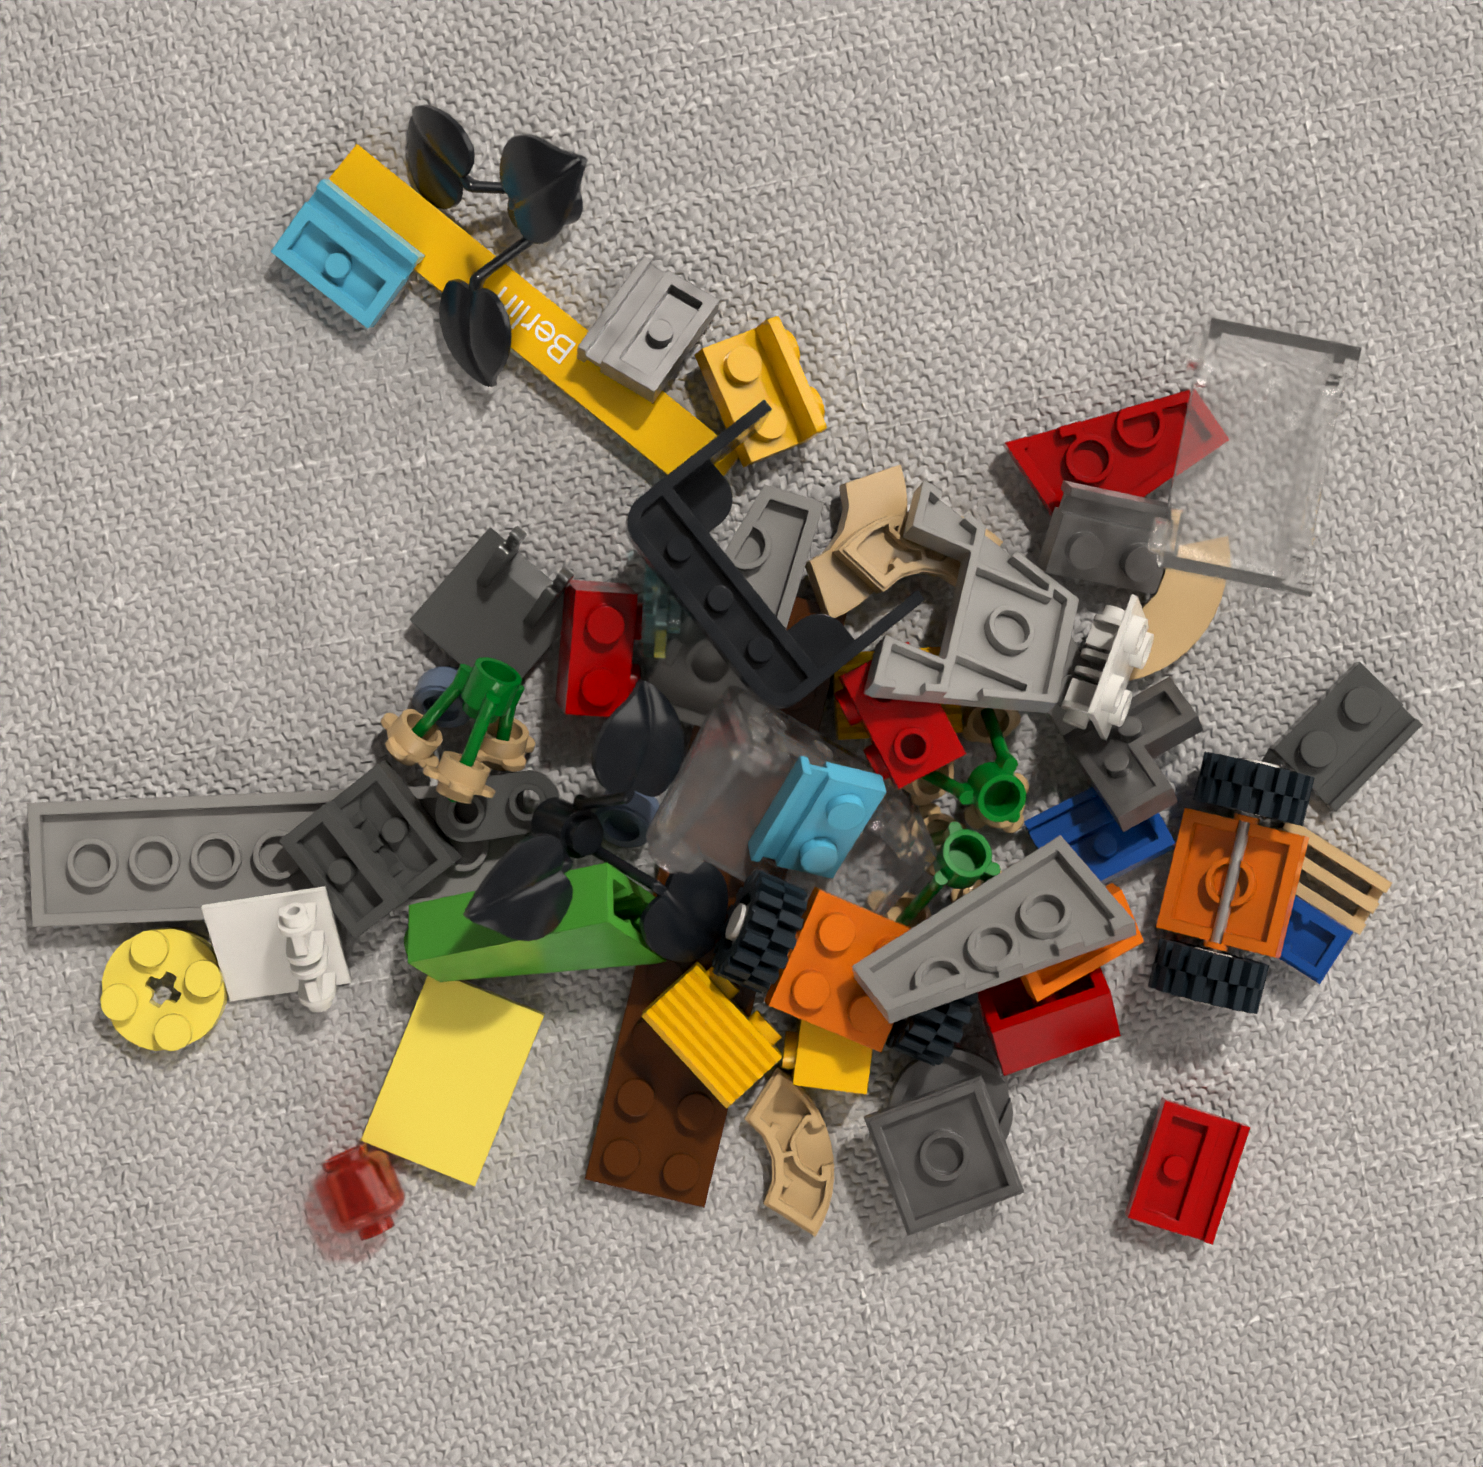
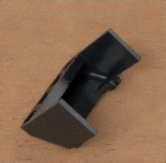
[625,399,925,709]

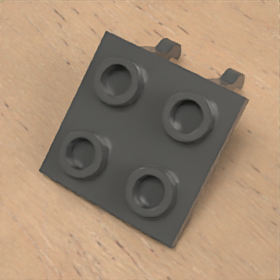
[410,526,574,679]

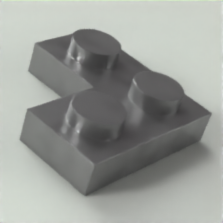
[1063,677,1203,832]

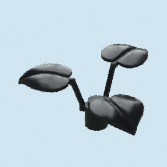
[407,104,588,387]
[463,679,729,962]

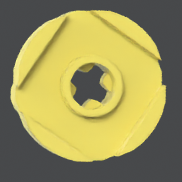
[100,927,228,1051]

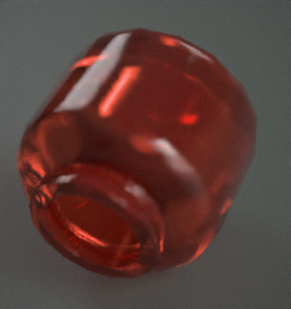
[314,1143,406,1241]

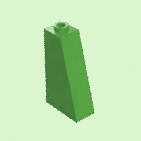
[404,862,666,982]

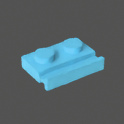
[271,179,425,329]
[748,756,886,879]

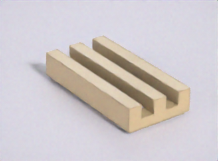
[1277,822,1392,935]

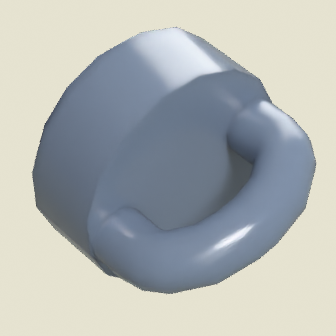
[412,666,471,728]
[595,790,660,848]

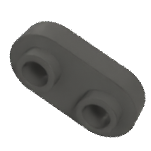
[435,770,560,842]

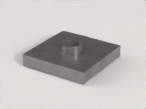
[863,1073,1025,1236]

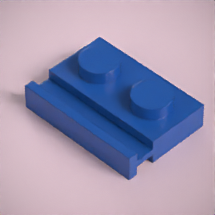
[1024,787,1176,885]

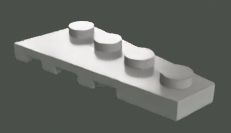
[647,484,824,742]
[852,835,1136,1024]

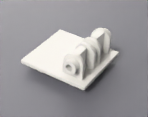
[1061,594,1154,741]
[202,886,351,1012]

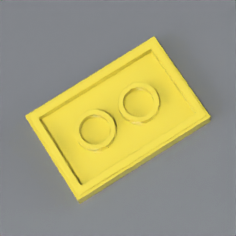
[361,975,545,1187]

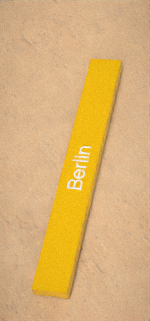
[329,144,739,477]

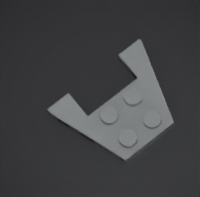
[864,481,1079,713]

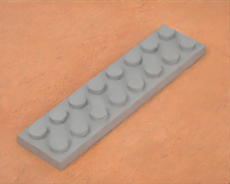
[27,785,527,927]

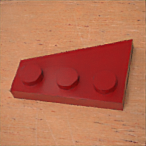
[1003,389,1227,517]

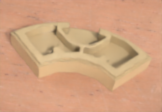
[805,464,907,618]
[832,512,1003,594]
[1129,536,1228,681]
[744,1065,834,1237]

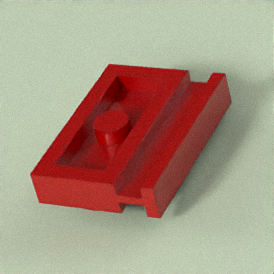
[1125,1097,1250,1245]

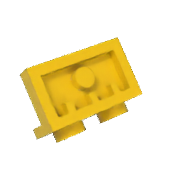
[694,316,827,468]

